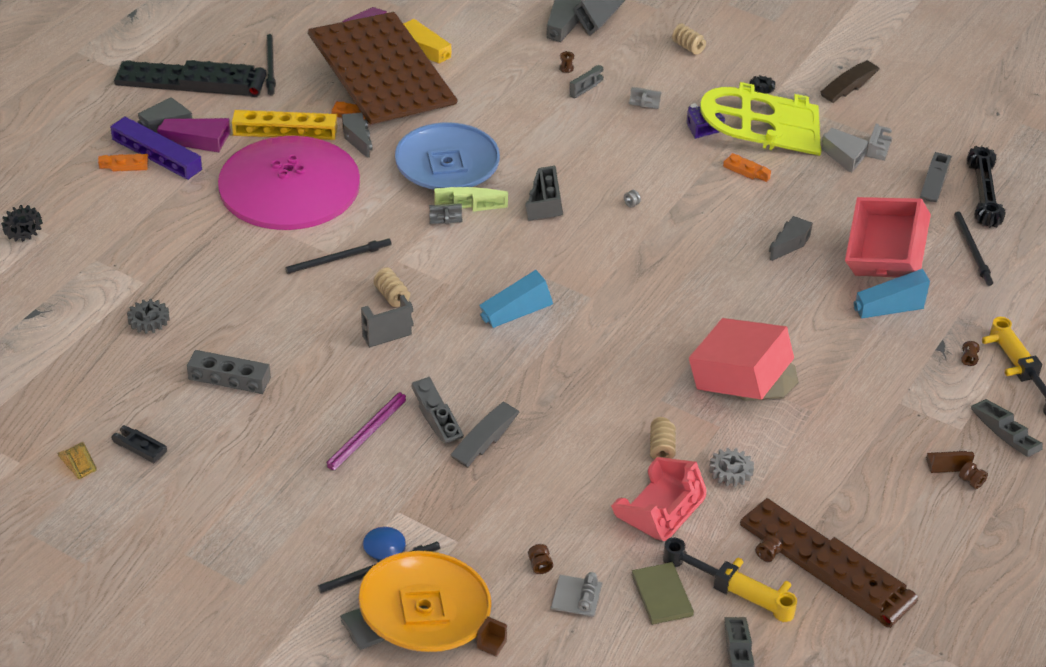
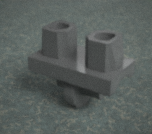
[429,203,462,224]

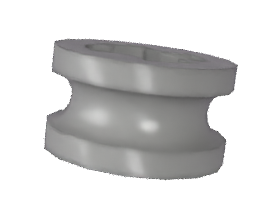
[624,190,641,208]

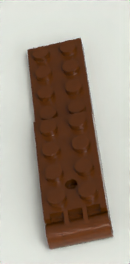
[740,498,918,628]

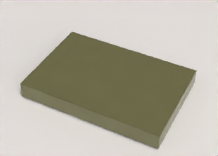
[632,562,694,625]

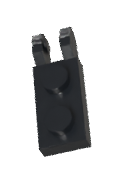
[111,425,167,463]

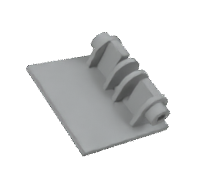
[551,572,602,617]

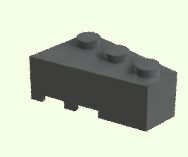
[526,165,564,221]

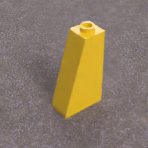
[403,19,451,64]

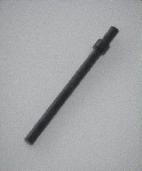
[266,34,276,95]
[954,211,994,286]
[285,238,392,274]
[318,541,440,593]

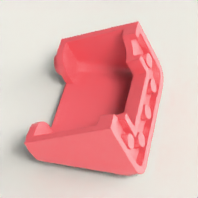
[611,457,706,541]

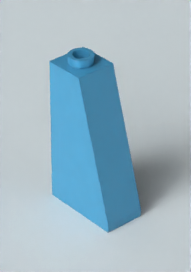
[854,269,930,319]
[479,270,553,328]

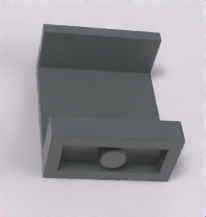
[361,295,414,348]

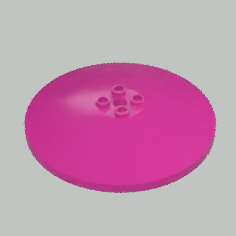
[218,136,360,230]

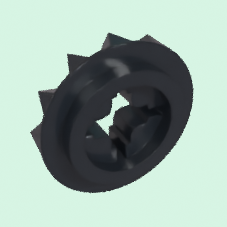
[749,75,775,94]

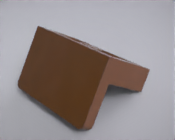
[926,451,975,473]

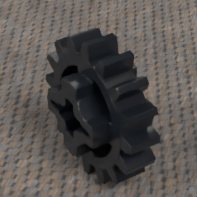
[1,205,43,242]

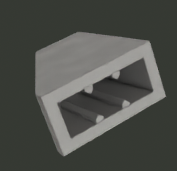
[821,128,869,173]

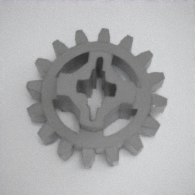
[709,448,754,487]

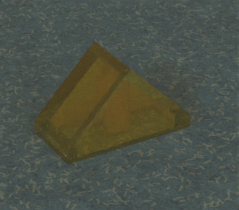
[58,442,97,479]

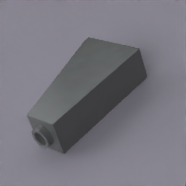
[547,0,583,43]
[573,0,626,36]

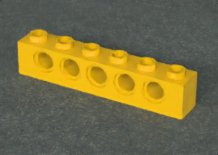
[232,110,337,140]

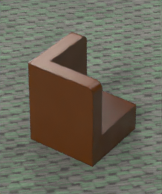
[477,616,507,657]

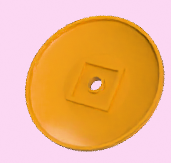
[359,551,491,652]

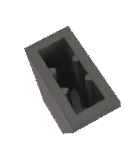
[138,97,192,133]

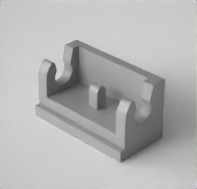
[866,124,892,161]

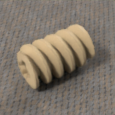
[672,23,707,55]
[373,267,410,307]
[650,417,676,459]

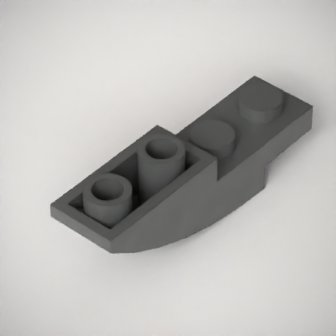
[411,377,464,444]

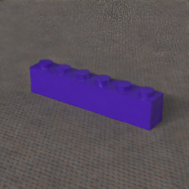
[110,117,202,180]

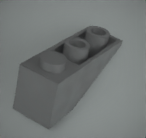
[342,113,372,158]
[920,152,952,202]
[769,216,813,261]

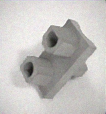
[629,87,661,109]

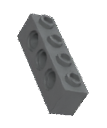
[187,350,271,394]

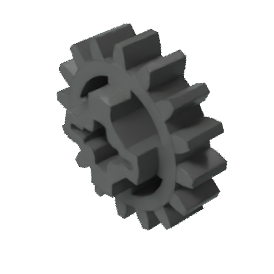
[127,299,170,334]

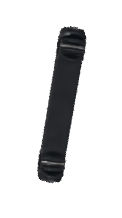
[966,145,1006,228]

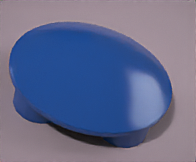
[363,527,406,562]

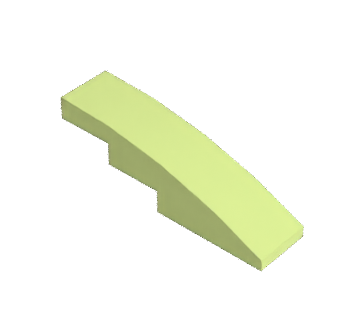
[434,187,508,212]

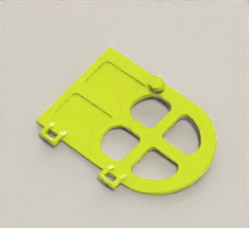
[700,82,821,156]

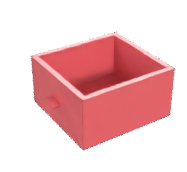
[845,197,931,278]
[689,318,794,400]

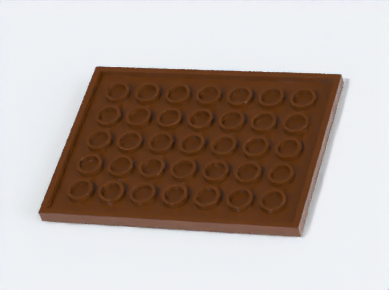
[308,12,458,125]

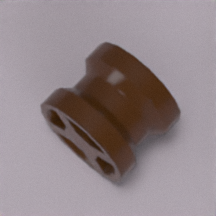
[755,535,782,562]

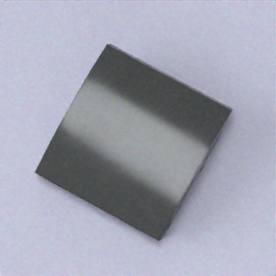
[340,608,385,650]

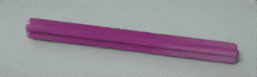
[326,392,406,471]

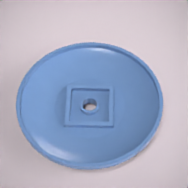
[395,122,500,190]

